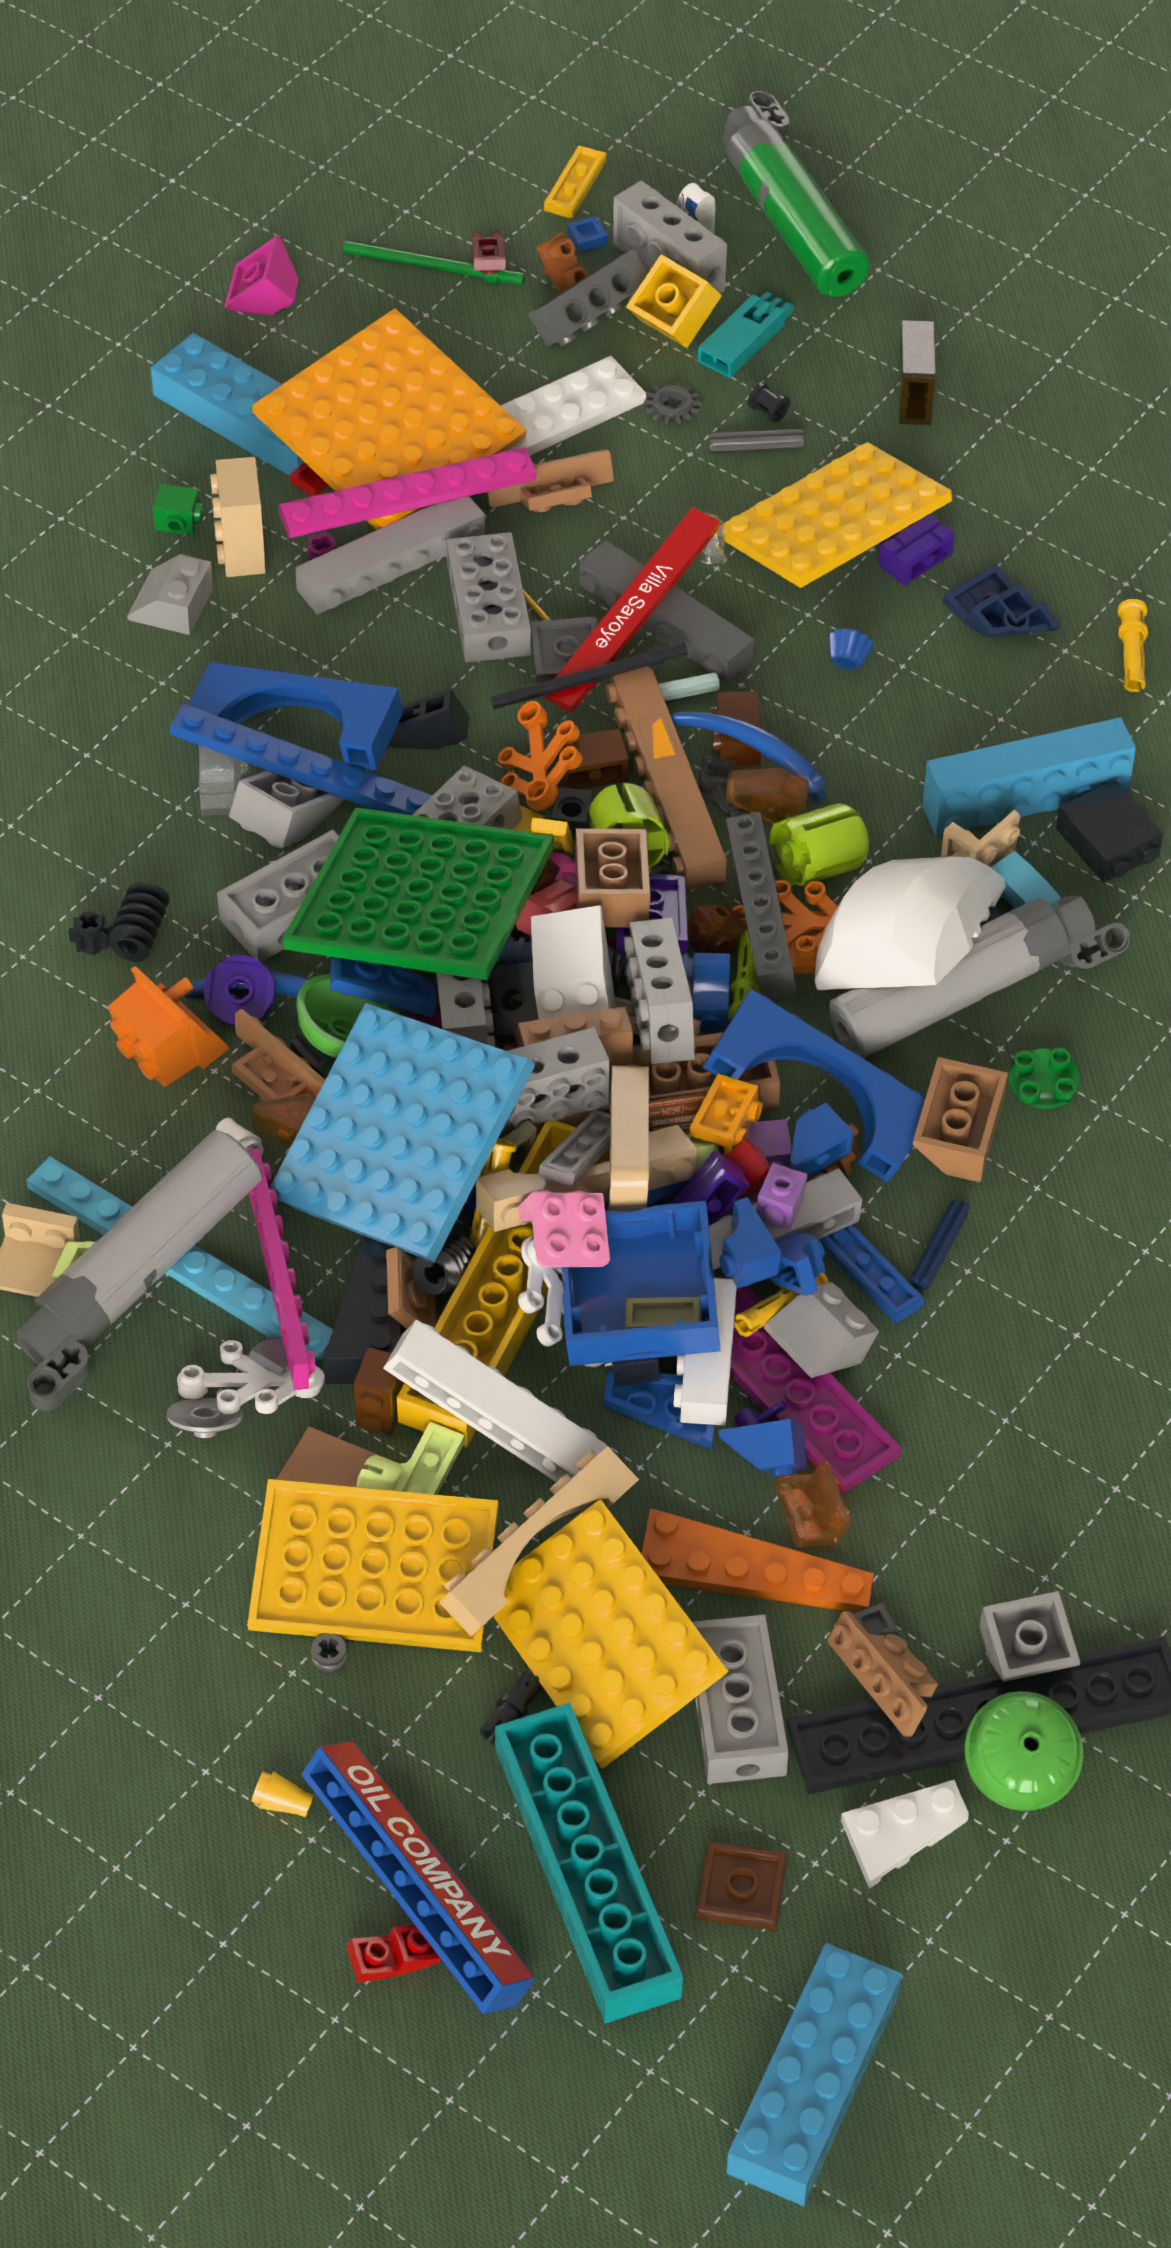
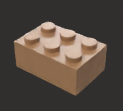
[575,829,650,928]

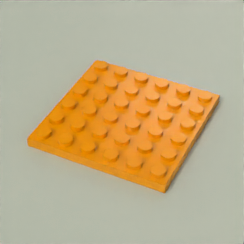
[252,308,527,530]

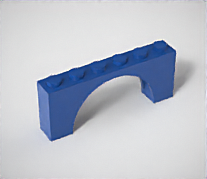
[187,662,404,770]
[703,989,925,1183]

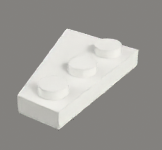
[841,1780,969,1889]

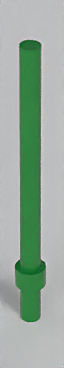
[343,241,525,286]

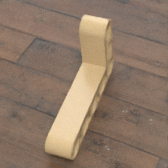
[608,1065,649,1212]

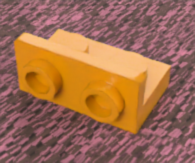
[690,1074,763,1156]

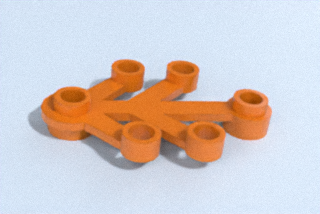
[498,701,583,811]
[732,880,838,959]

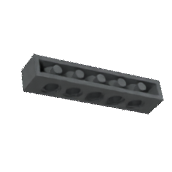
[726,812,797,1001]

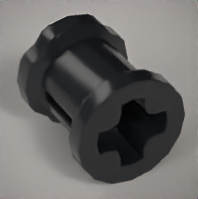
[747,382,790,423]

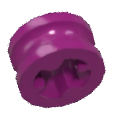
[307,533,336,560]

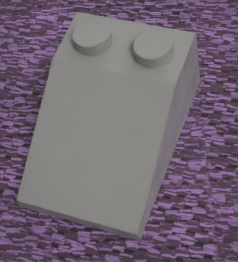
[229,770,346,848]

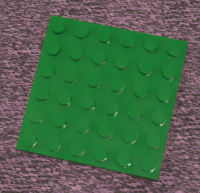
[282,807,555,980]

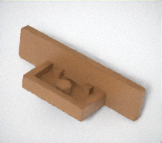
[487,449,614,512]
[232,1009,326,1114]
[828,1612,938,1737]

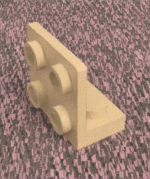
[941,810,1020,867]
[0,1203,81,1297]

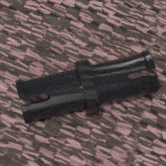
[480,1671,543,1745]

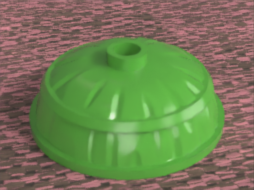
[296,974,399,1058]
[964,1692,1083,1811]

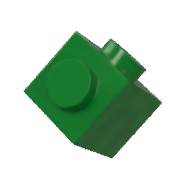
[153,484,204,535]

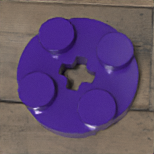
[204,955,276,1027]

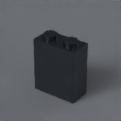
[1056,780,1163,883]

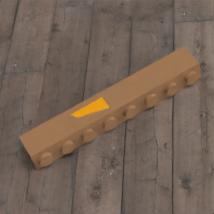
[605,666,727,890]

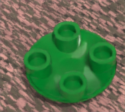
[1008,1048,1080,1109]

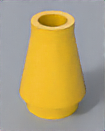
[251,1771,314,1817]

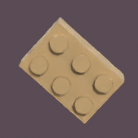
[210,457,266,577]

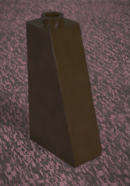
[899,320,935,425]

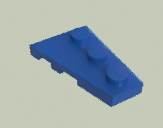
[329,957,437,1017]
[604,1372,715,1451]

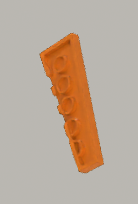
[641,1509,874,1613]

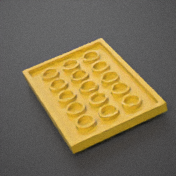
[718,442,952,588]
[247,1479,499,1652]
[493,1499,729,1769]

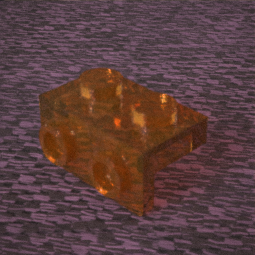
[773,1462,850,1547]

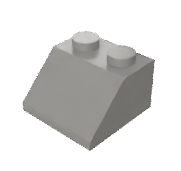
[127,554,213,635]
[764,1282,879,1378]
[979,1591,1080,1682]

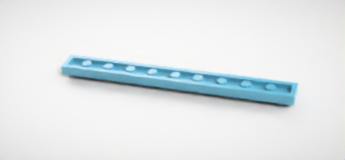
[26,1156,333,1366]

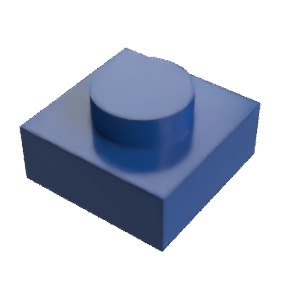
[567,216,608,253]

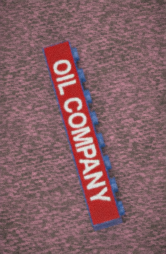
[301,1741,536,2014]

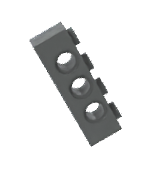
[528,248,648,347]

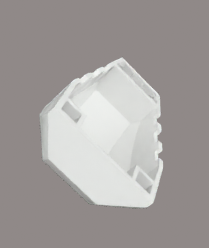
[814,857,1006,990]

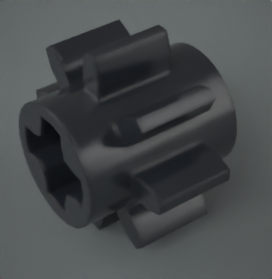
[68,911,112,955]

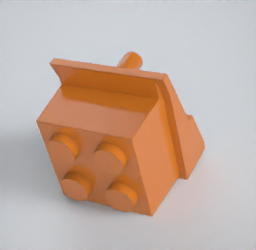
[108,966,229,1088]

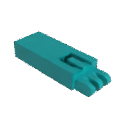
[698,292,794,378]

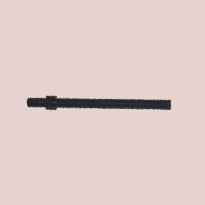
[490,642,688,709]

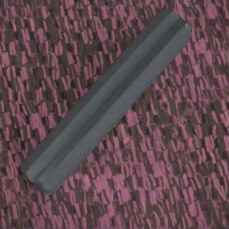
[709,428,805,452]

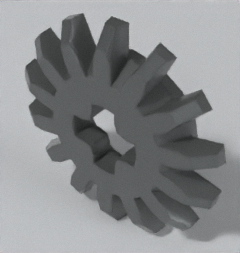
[644,382,702,424]

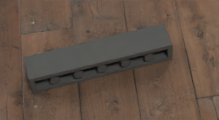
[579,541,755,684]

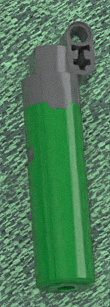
[722,91,870,297]

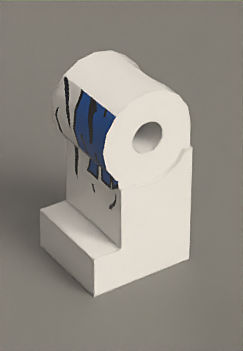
[678,183,716,235]

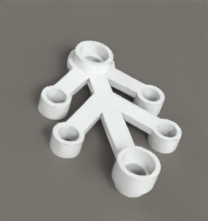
[518,1236,604,1367]
[177,1340,325,1414]

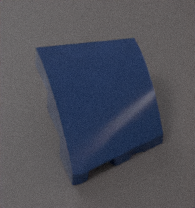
[943,564,1061,637]

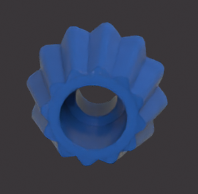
[829,628,873,670]

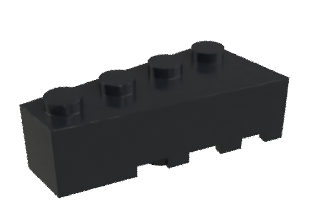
[324,1236,401,1384]

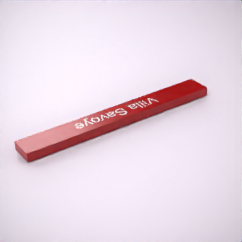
[544,507,720,713]

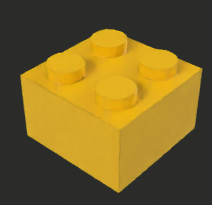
[626,254,722,349]

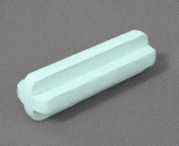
[658,673,720,701]

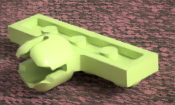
[356,1422,465,1495]

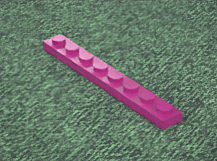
[279,447,537,538]
[248,1149,315,1391]

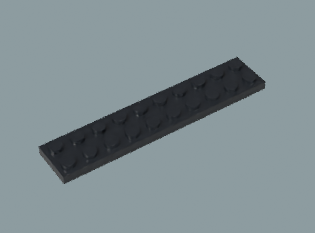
[787,1636,1171,1795]

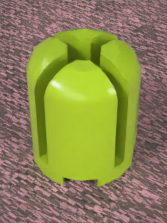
[589,783,670,873]
[769,803,869,886]

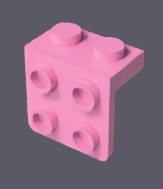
[518,1190,610,1267]

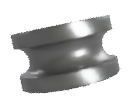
[311,1633,347,1673]

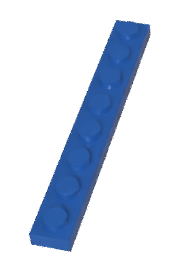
[169,704,432,815]

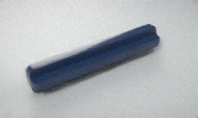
[911,1199,969,1290]

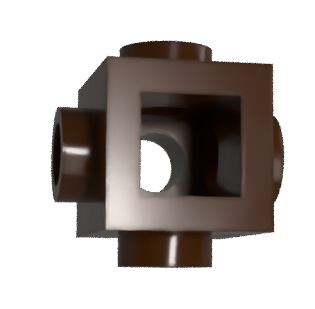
[687,904,747,954]

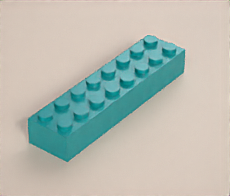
[495,1703,683,2024]

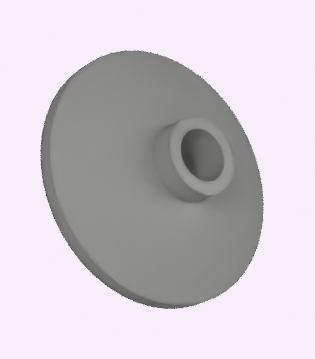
[167,1398,243,1438]

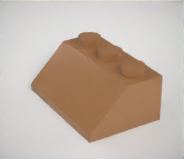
[513,1007,633,1067]
[912,1057,1008,1183]

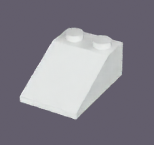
[531,905,616,1020]

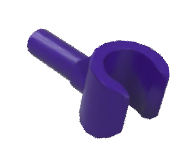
[734,1401,787,1427]

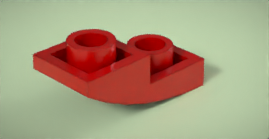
[347,1924,441,1983]

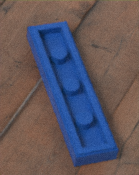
[819,1224,925,1324]

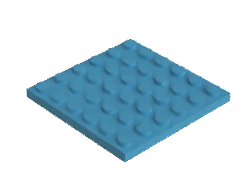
[269,1003,535,1263]

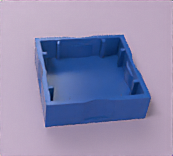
[561,1201,721,1366]

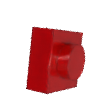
[290,462,329,496]

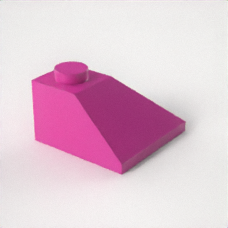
[224,236,299,315]

